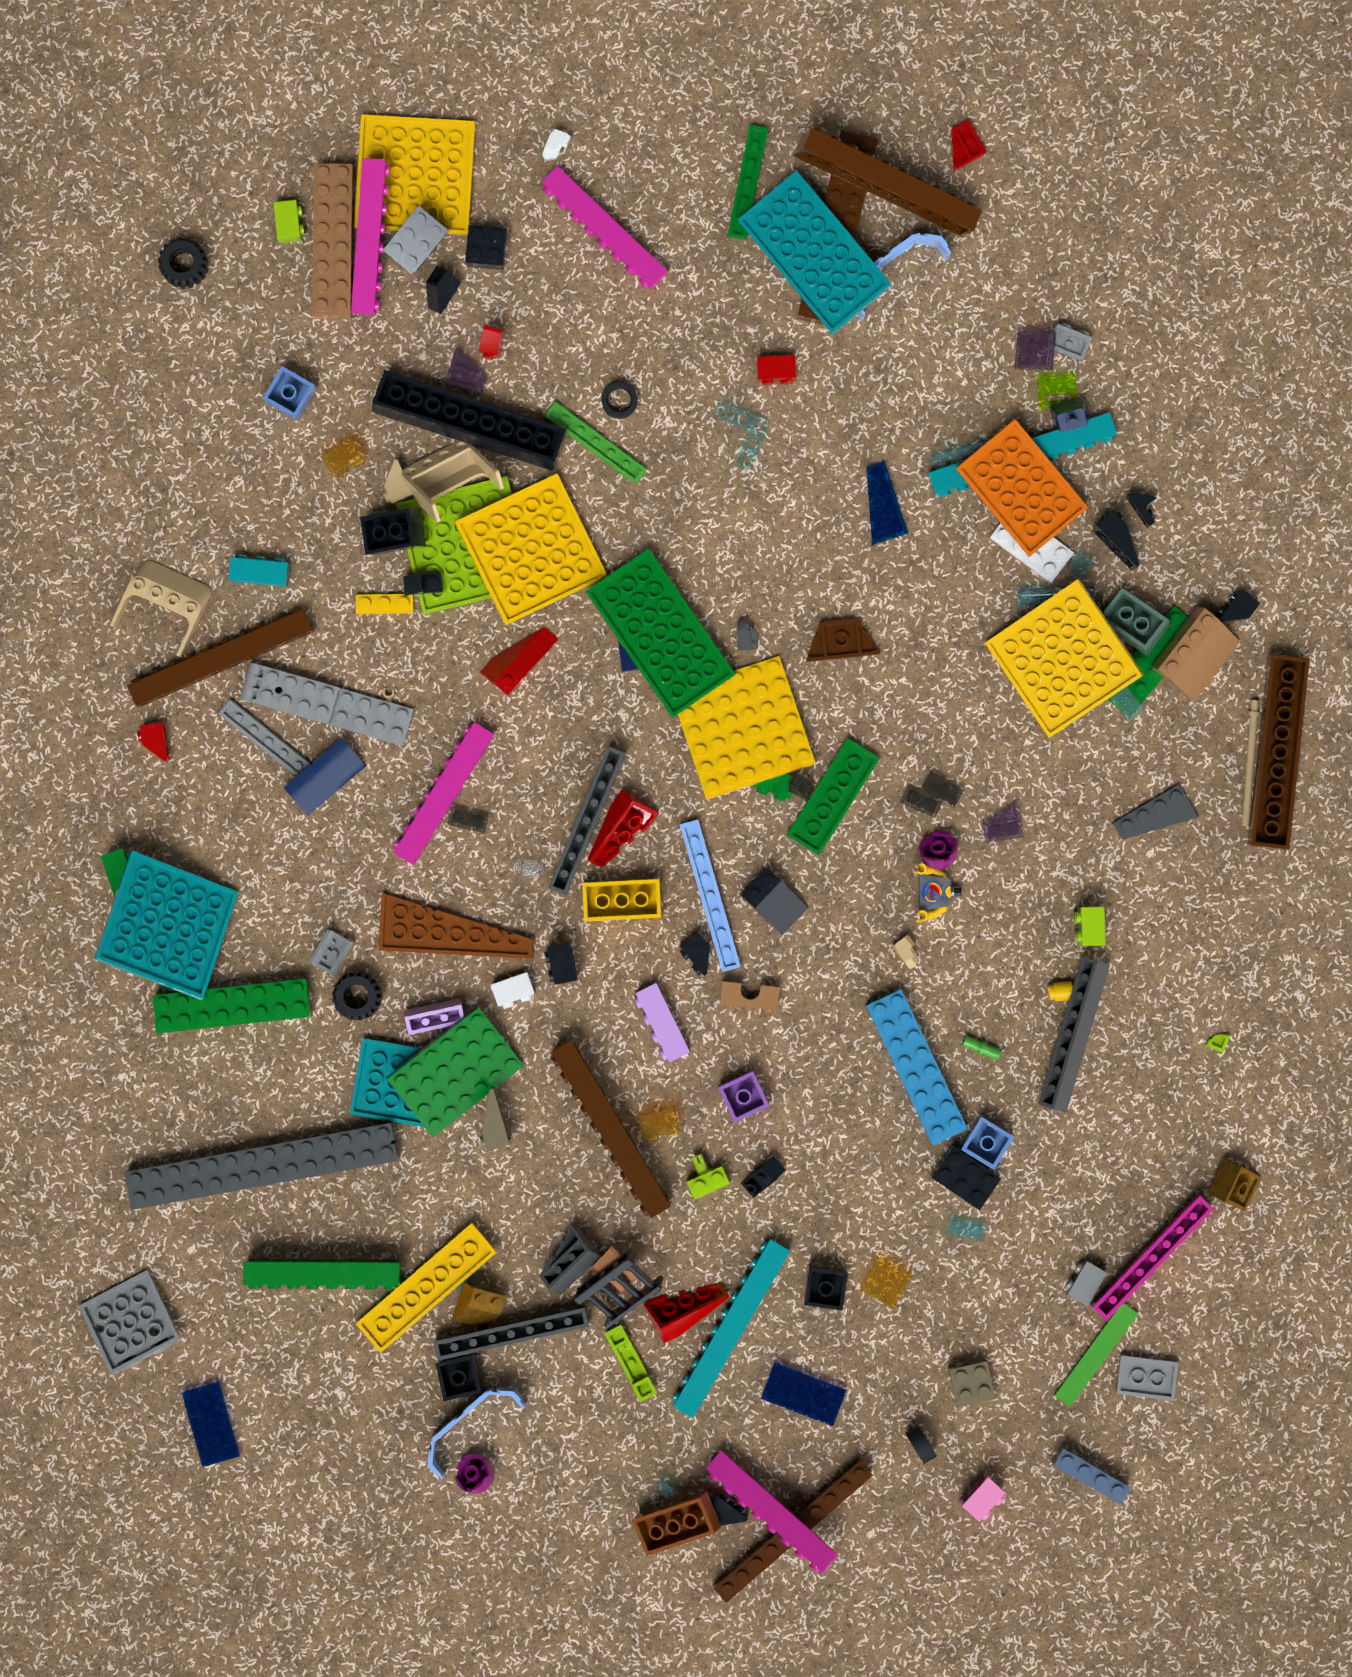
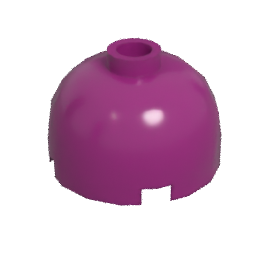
[919,831,958,870]
[455,1454,495,1494]

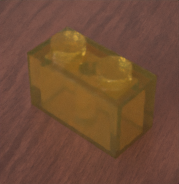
[320,436,366,478]
[638,1107,681,1142]

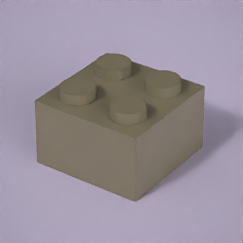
[948,1359,996,1408]

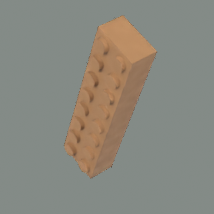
[312,163,354,320]

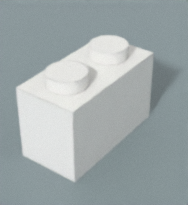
[491,972,535,1009]

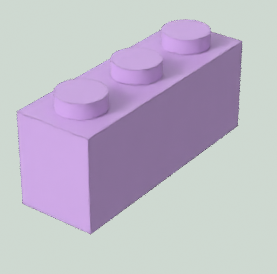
[404,998,464,1035]

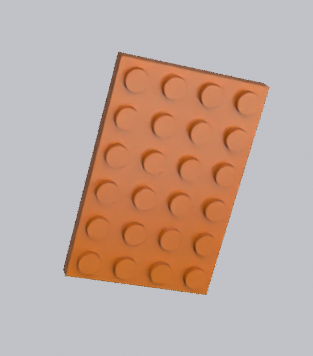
[956,419,1088,557]

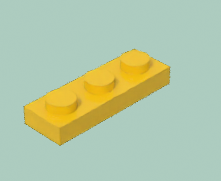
[356,594,414,614]

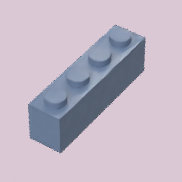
[1051,1446,1130,1504]

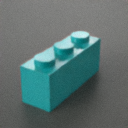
[228,554,290,587]

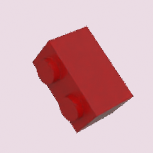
[757,355,796,385]

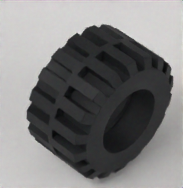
[158,237,209,289]
[332,972,382,1020]

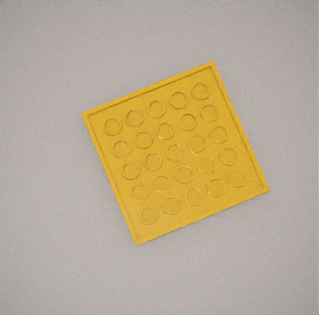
[354,114,475,236]
[454,474,608,626]
[985,579,1144,738]
[678,656,816,800]

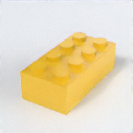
[582,879,661,922]

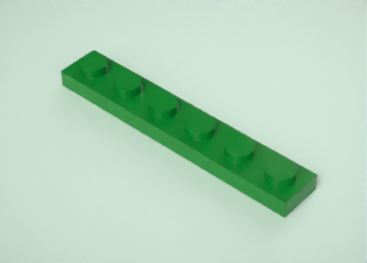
[727,124,768,241]

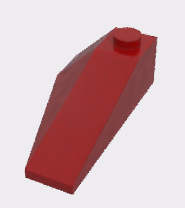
[587,789,659,868]
[644,1283,729,1343]

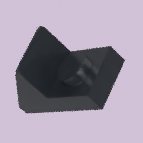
[1126,493,1157,528]
[403,573,443,596]

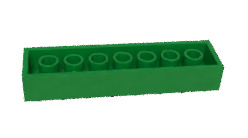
[152,979,312,1034]
[243,1259,402,1290]

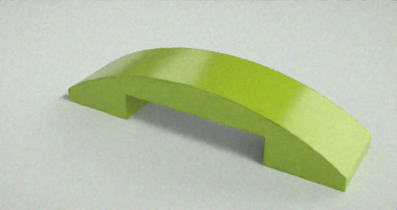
[604,1325,657,1402]

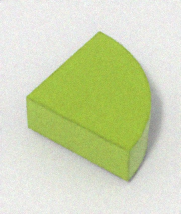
[1205,1034,1231,1053]

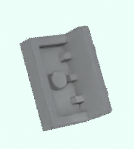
[1047,323,1092,362]
[309,929,353,976]

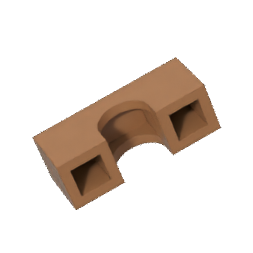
[720,981,780,1013]

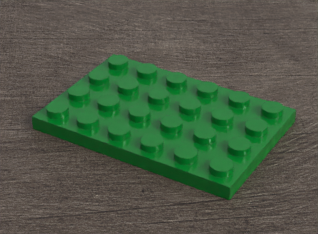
[386,1006,524,1137]

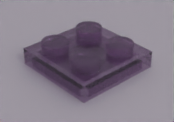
[1014,331,1056,370]

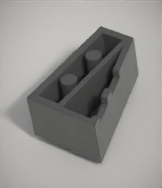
[540,1223,601,1295]

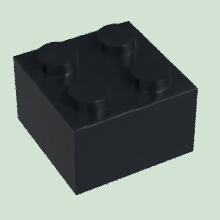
[465,225,508,270]
[544,942,578,985]
[803,1265,848,1311]
[435,1353,484,1401]

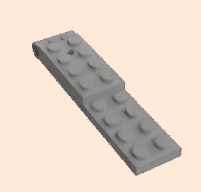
[239,662,414,746]

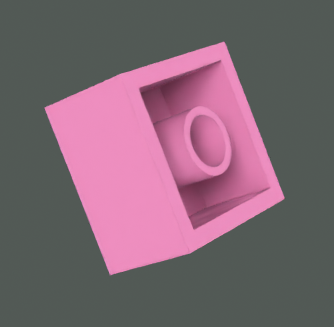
[959,1472,1005,1522]

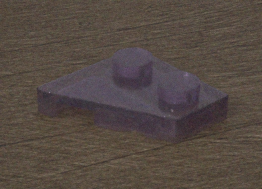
[445,348,487,395]
[982,801,1023,843]

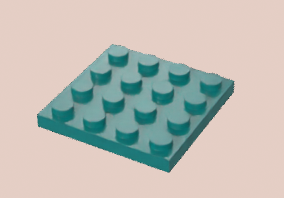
[349,1038,424,1127]

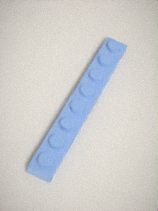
[680,819,741,972]

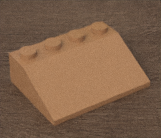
[1151,607,1240,702]

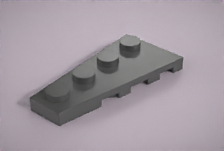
[1112,784,1198,840]

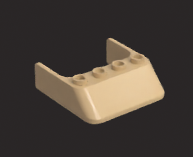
[402,441,504,523]
[110,561,211,658]

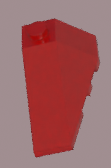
[480,627,559,697]

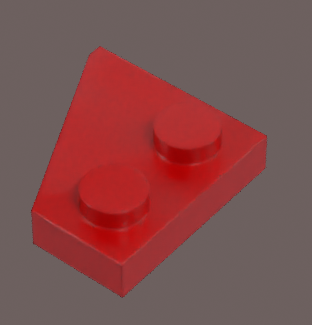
[951,120,987,172]

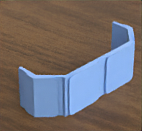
[857,233,951,321]
[428,1386,526,1480]

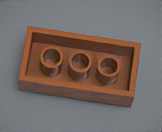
[632,1491,721,1556]

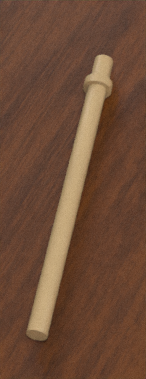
[1242,700,1260,827]

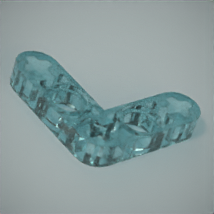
[715,403,768,471]

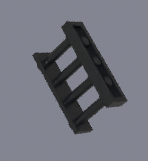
[574,1248,663,1329]

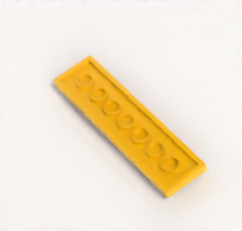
[356,1223,497,1353]

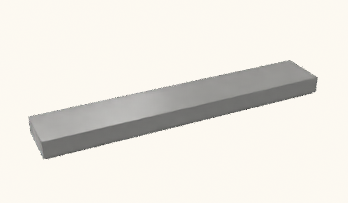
[218,699,310,776]

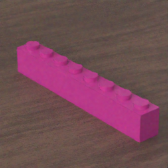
[351,158,390,315]
[541,166,667,290]
[393,722,495,865]
[1090,1194,1214,1321]
[706,1451,840,1573]

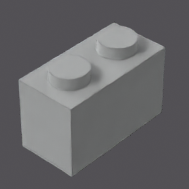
[1065,1260,1107,1306]

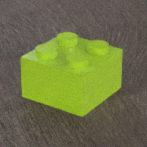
[1073,907,1106,946]

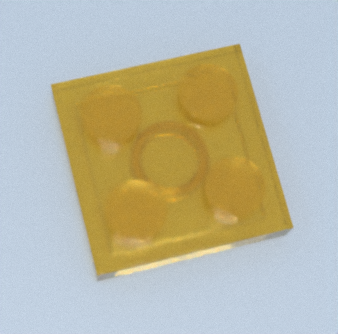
[859,1256,912,1309]

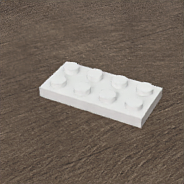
[990,523,1074,584]

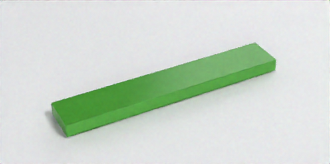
[544,401,647,485]
[1054,1303,1138,1407]

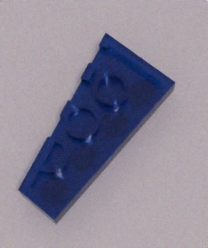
[866,461,908,546]

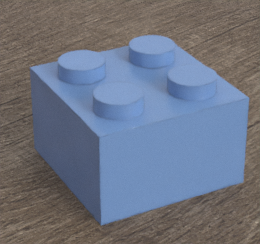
[262,366,317,421]
[959,1116,1014,1170]

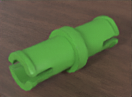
[962,1035,1002,1061]

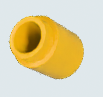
[1048,981,1074,1002]

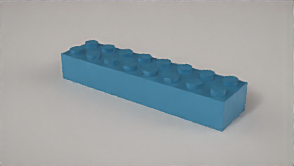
[865,989,968,1145]

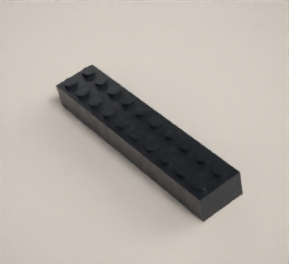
[372,370,567,471]

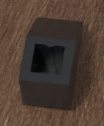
[426,266,461,314]
[1217,589,1260,623]
[679,932,710,976]
[741,1155,786,1198]
[711,1493,748,1526]

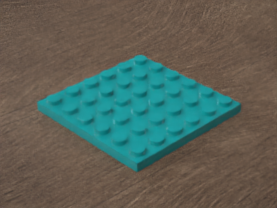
[94,850,238,1000]

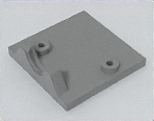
[79,1270,181,1375]

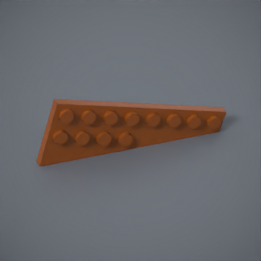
[378,894,533,959]

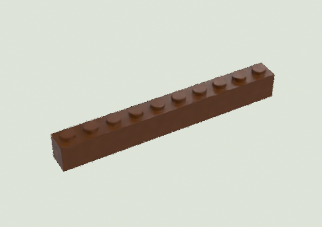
[127,608,314,708]
[713,1458,873,1603]

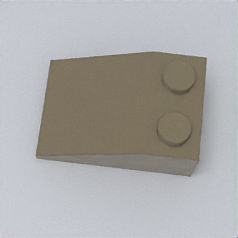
[480,1088,511,1151]

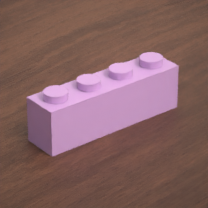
[634,983,690,1062]

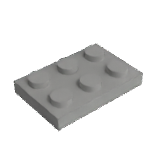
[1116,1355,1179,1401]

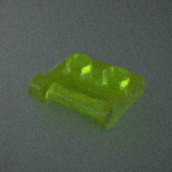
[1037,374,1077,411]

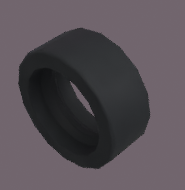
[601,381,638,419]
[905,1425,937,1464]

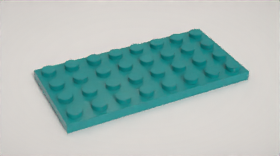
[738,170,892,335]

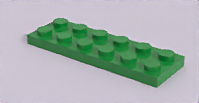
[1107,606,1188,718]
[787,738,880,856]

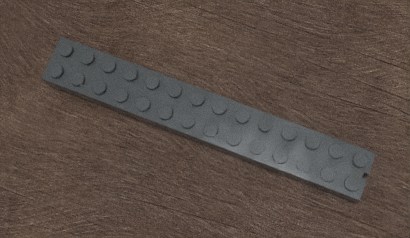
[124,1122,399,1210]

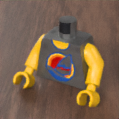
[913,863,962,923]

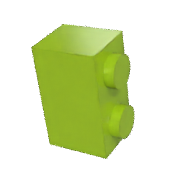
[273,200,305,244]

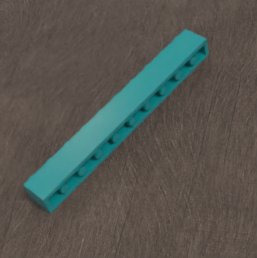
[927,412,1117,498]
[671,1238,790,1419]

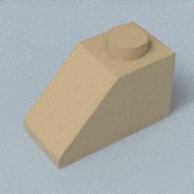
[383,459,414,506]

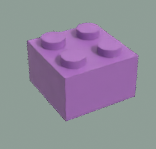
[718,1071,769,1123]

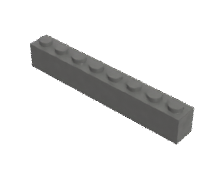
[548,746,626,896]
[1038,956,1110,1112]
[433,1306,589,1361]

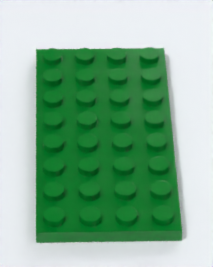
[585,548,736,718]

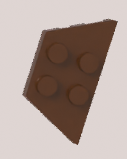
[806,618,880,663]

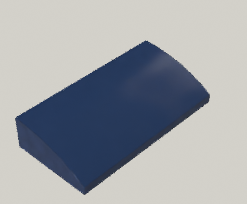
[283,737,366,816]

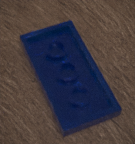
[761,1362,847,1426]
[182,1381,241,1467]

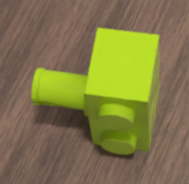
[687,1153,730,1200]

